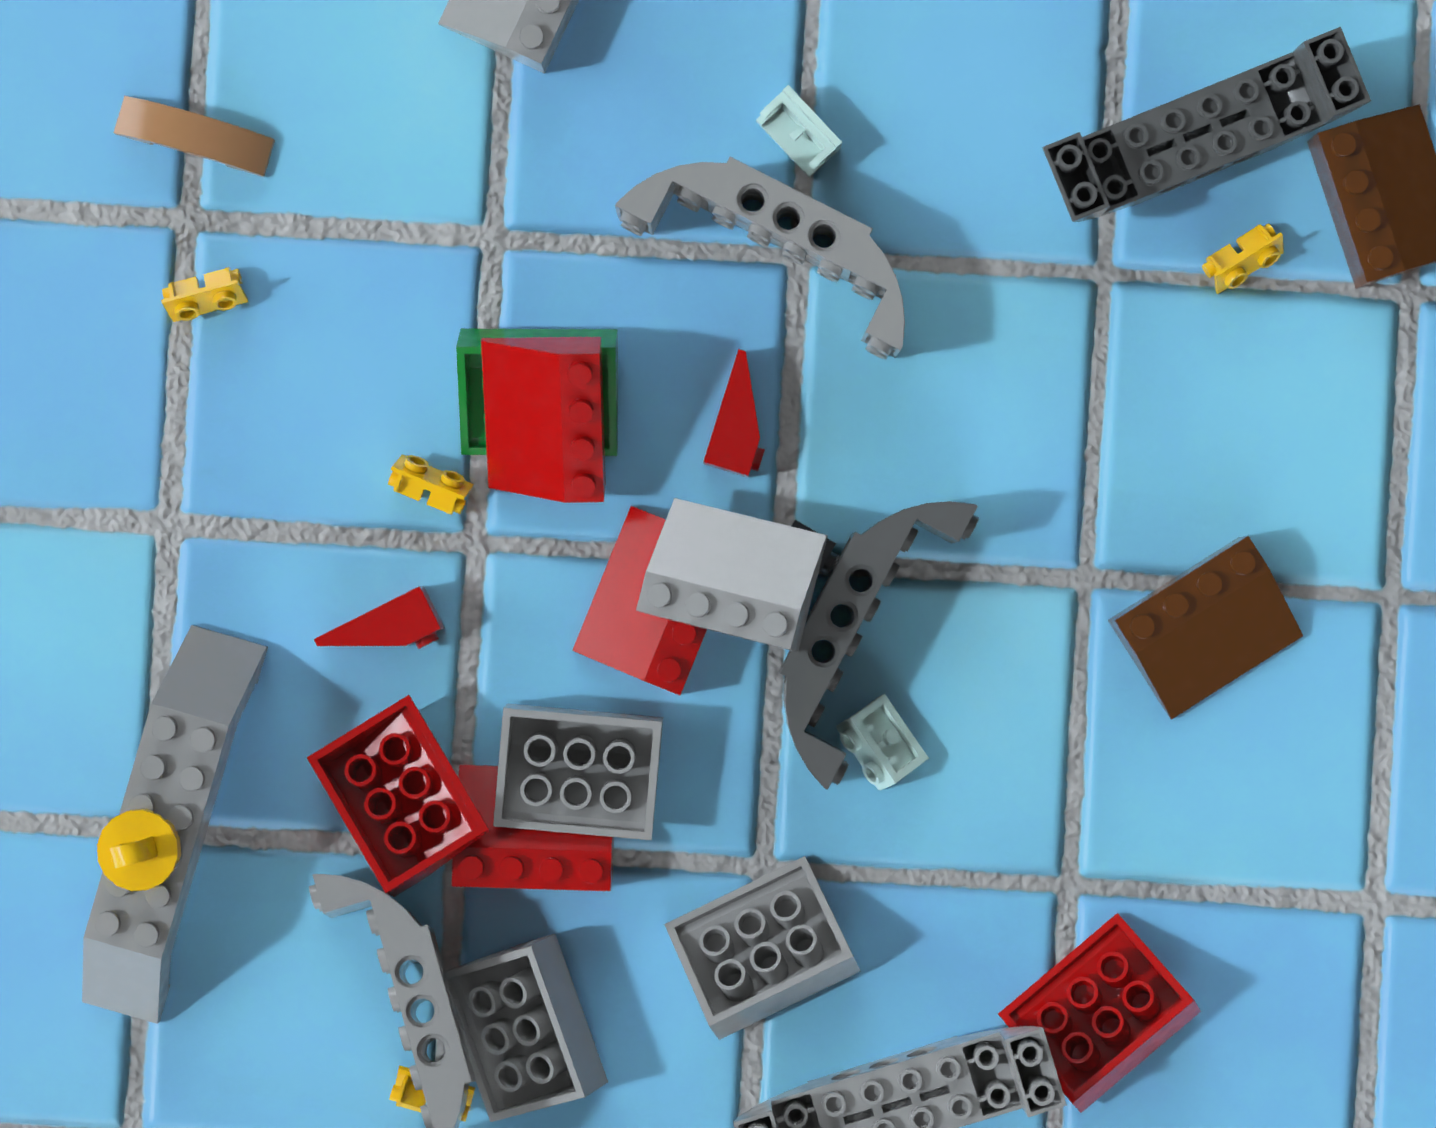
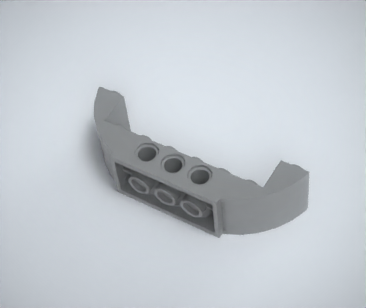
[615,157,905,360]
[309,874,476,1128]
[733,1026,1067,1128]

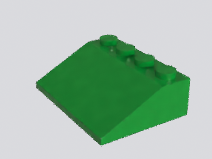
[456,328,618,456]

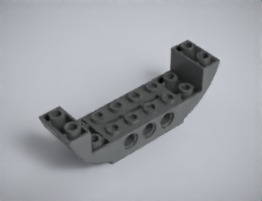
[1042,27,1371,222]
[778,501,979,790]

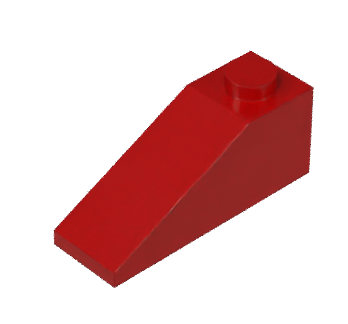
[703,349,765,478]
[314,586,445,649]

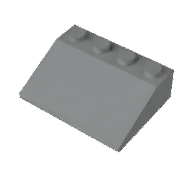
[438,0,579,74]
[636,498,828,652]
[493,704,663,840]
[664,856,860,1040]
[445,934,608,1122]

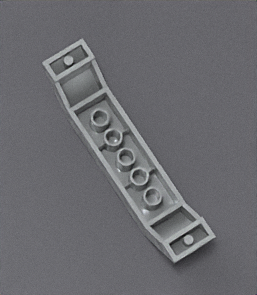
[82,625,268,1024]

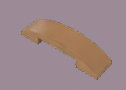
[114,96,275,177]

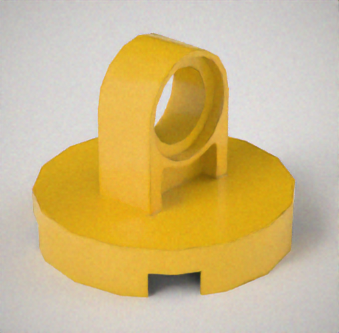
[97,809,181,891]

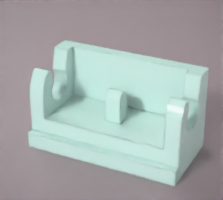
[756,85,842,178]

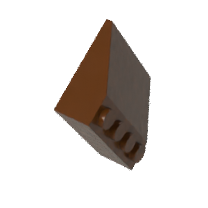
[1307,104,1436,289]
[1108,536,1303,719]

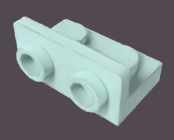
[836,694,929,790]

